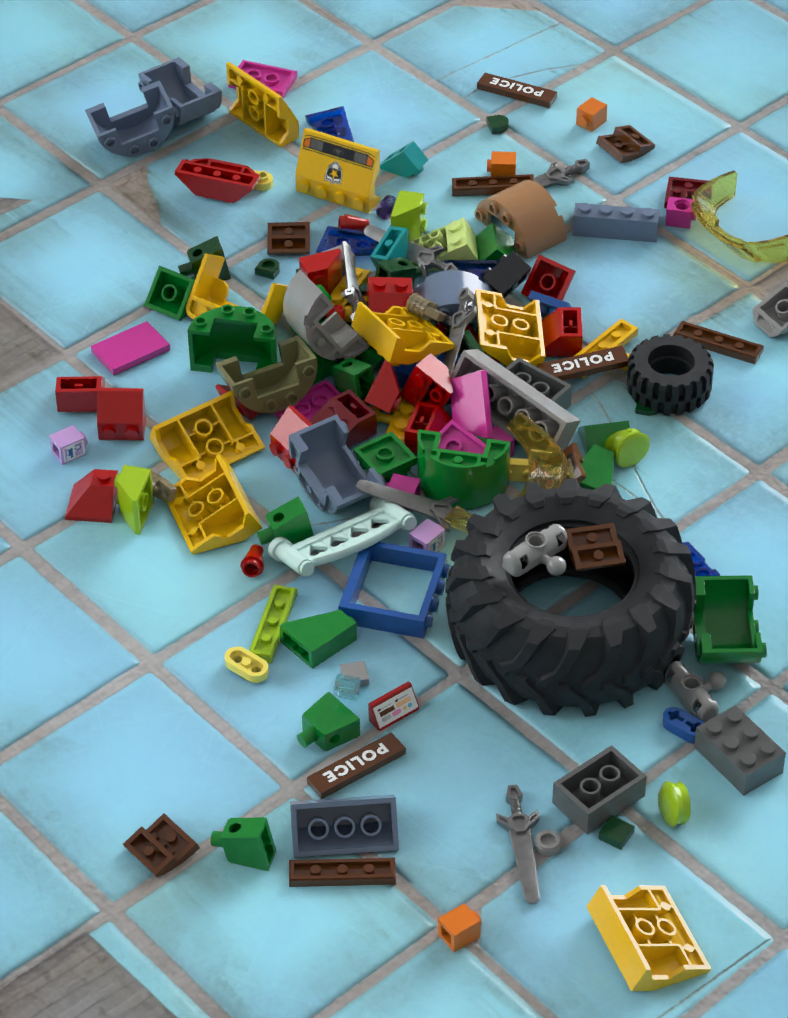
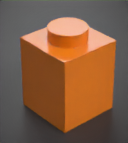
[576,97,607,132]
[487,151,516,176]
[438,903,481,952]

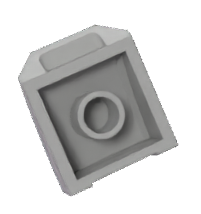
[752,281,788,337]

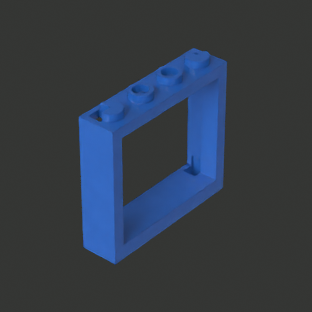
[338,542,451,639]

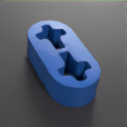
[662,707,705,744]

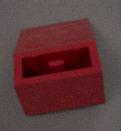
[309,389,377,448]

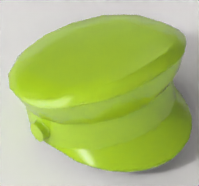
[605,428,650,468]
[658,781,691,827]

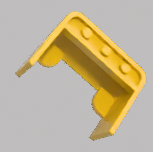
[186,253,288,325]

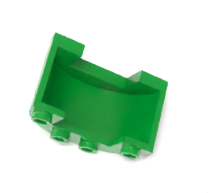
[187,304,278,373]
[417,429,511,510]
[693,575,767,664]

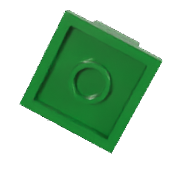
[353,431,417,482]

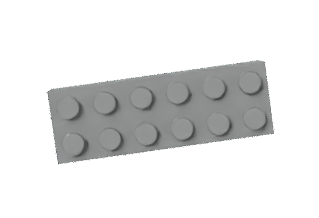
[450,349,581,462]

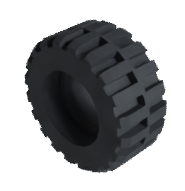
[626,334,714,416]

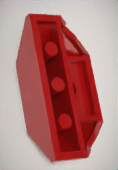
[174,158,260,203]

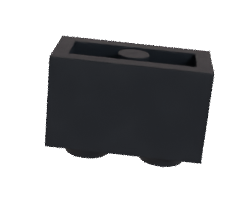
[482,251,531,299]

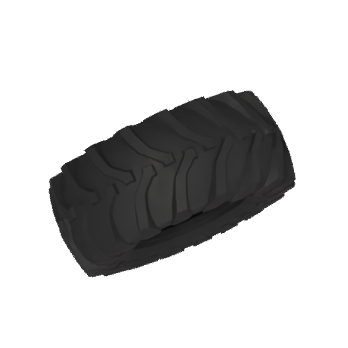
[445,479,696,717]

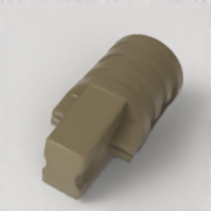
[406,293,446,322]
[151,470,177,502]

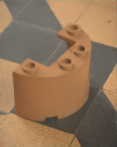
[474,180,567,259]

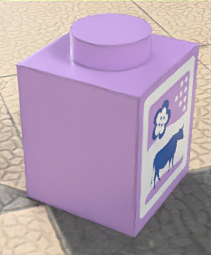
[49,425,87,465]
[409,518,445,552]

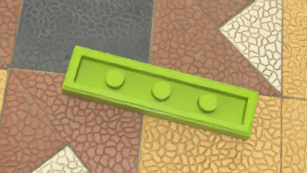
[249,584,297,664]

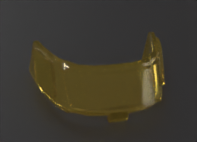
[691,170,788,263]
[444,412,569,534]

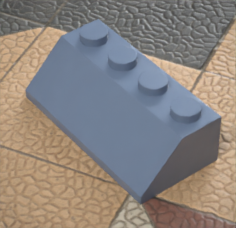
[572,203,659,242]
[290,794,399,857]

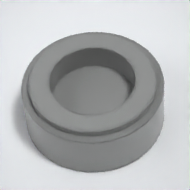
[535,830,561,856]

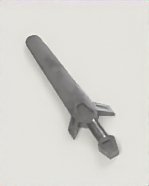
[491,159,590,196]
[364,225,458,278]
[341,241,367,321]
[444,287,478,377]
[356,480,477,532]
[496,785,540,904]

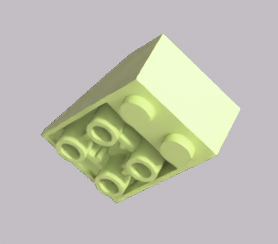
[409,218,479,271]

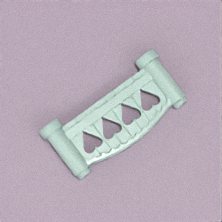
[268,496,417,576]

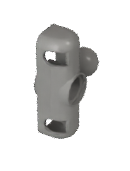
[502,524,567,577]
[664,661,727,722]

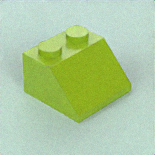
[391,190,427,242]
[114,465,154,535]

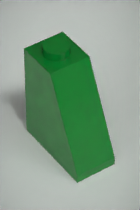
[579,444,614,490]
[279,610,357,669]

